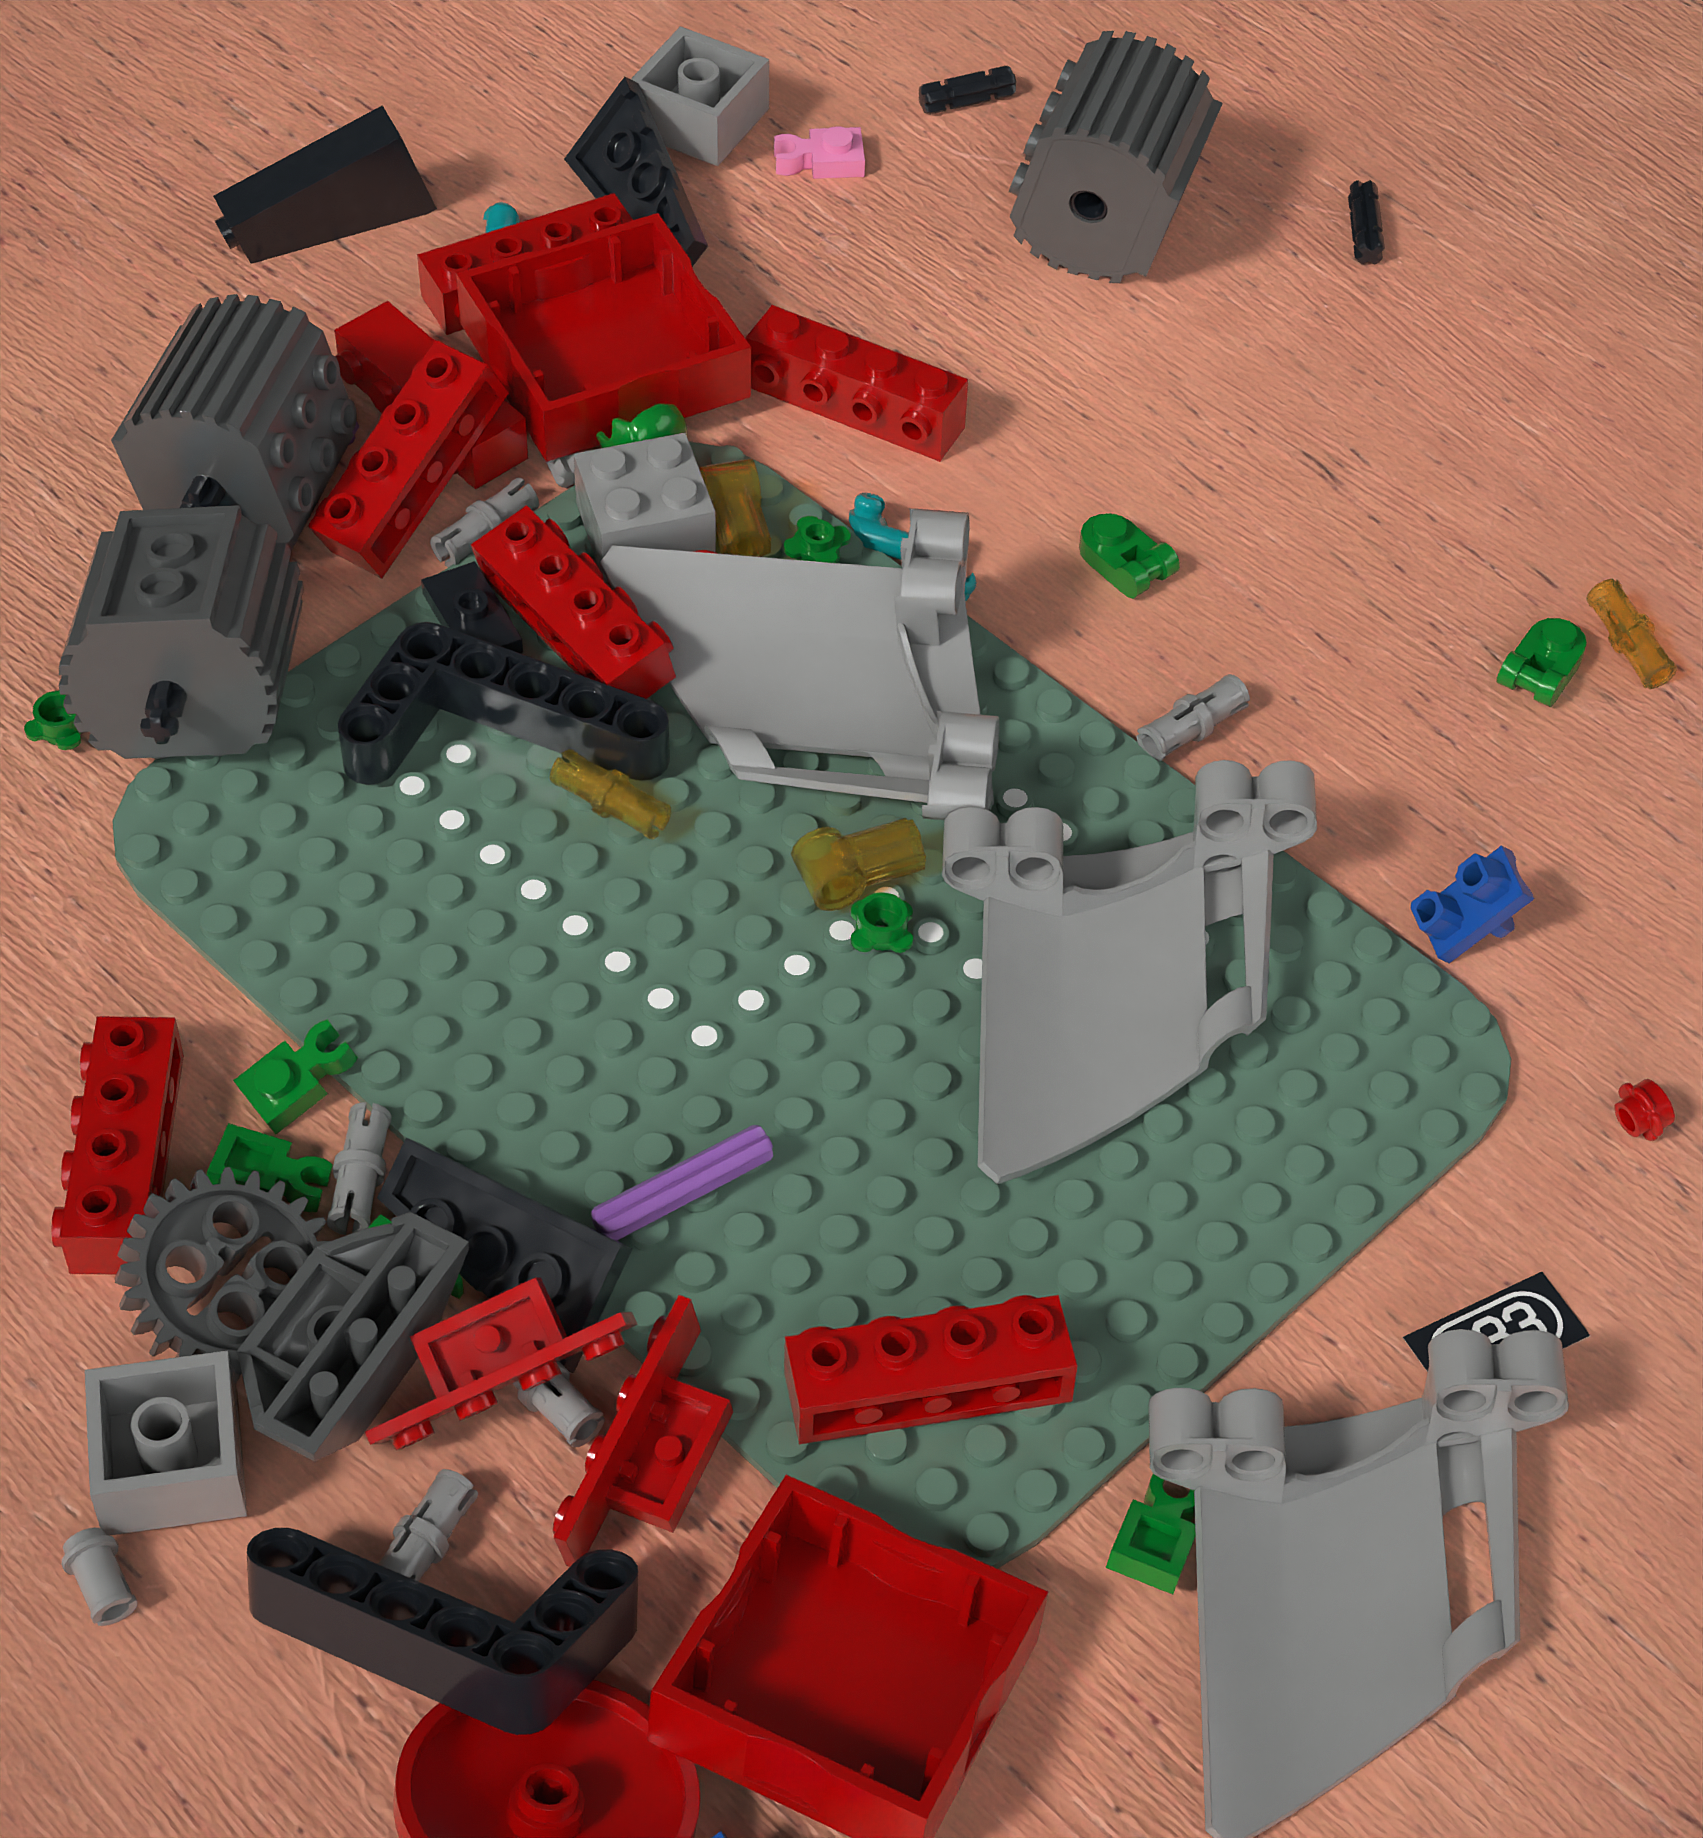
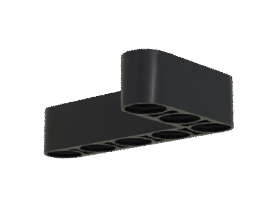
[338,622,670,785]
[247,1528,638,1735]

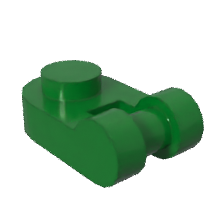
[1079,513,1180,599]
[1496,618,1587,707]

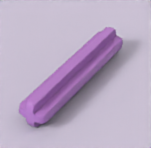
[591,1125,773,1240]

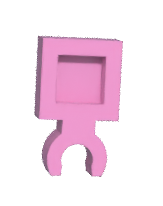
[774,126,865,179]

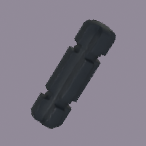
[918,66,1016,114]
[1348,180,1385,265]

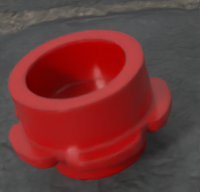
[1614,1079,1675,1141]

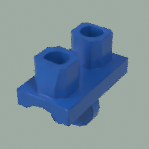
[1410,845,1535,964]

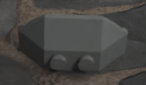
[237,1212,469,1462]

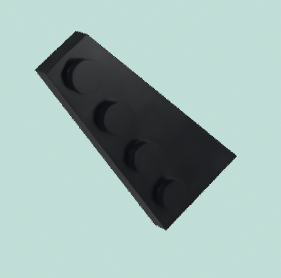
[564,76,708,267]
[377,1138,633,1373]

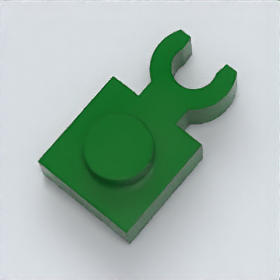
[233,1019,358,1134]
[207,1123,333,1212]
[1106,1474,1196,1595]

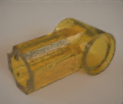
[699,458,771,557]
[791,818,926,911]

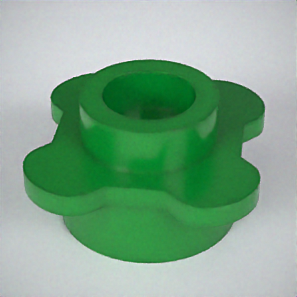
[784,516,851,563]
[24,690,82,750]
[851,892,913,953]

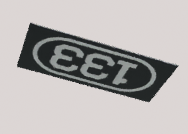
[1403,1272,1590,1372]

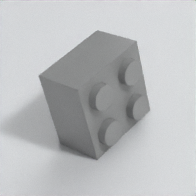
[631,26,769,166]
[574,433,716,583]
[85,1350,247,1536]

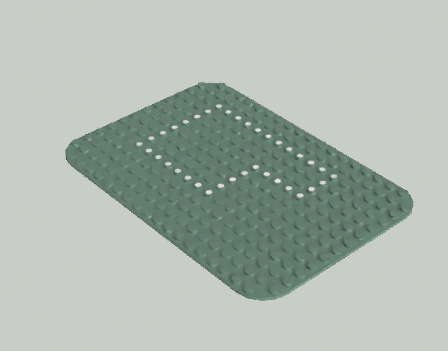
[112,441,1511,1569]

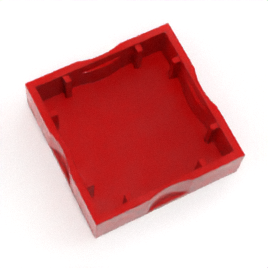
[456,213,751,462]
[647,1474,1049,1838]

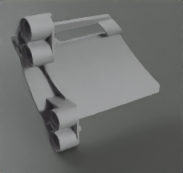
[600,508,999,820]
[942,760,1317,1184]
[1148,1329,1569,1838]

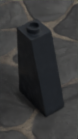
[213,105,437,264]

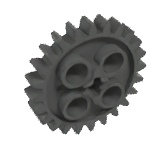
[115,1167,330,1383]

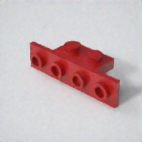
[365,1277,638,1451]
[553,1295,734,1567]

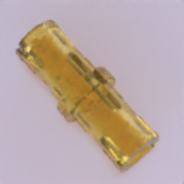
[1586,579,1677,689]
[550,748,671,840]

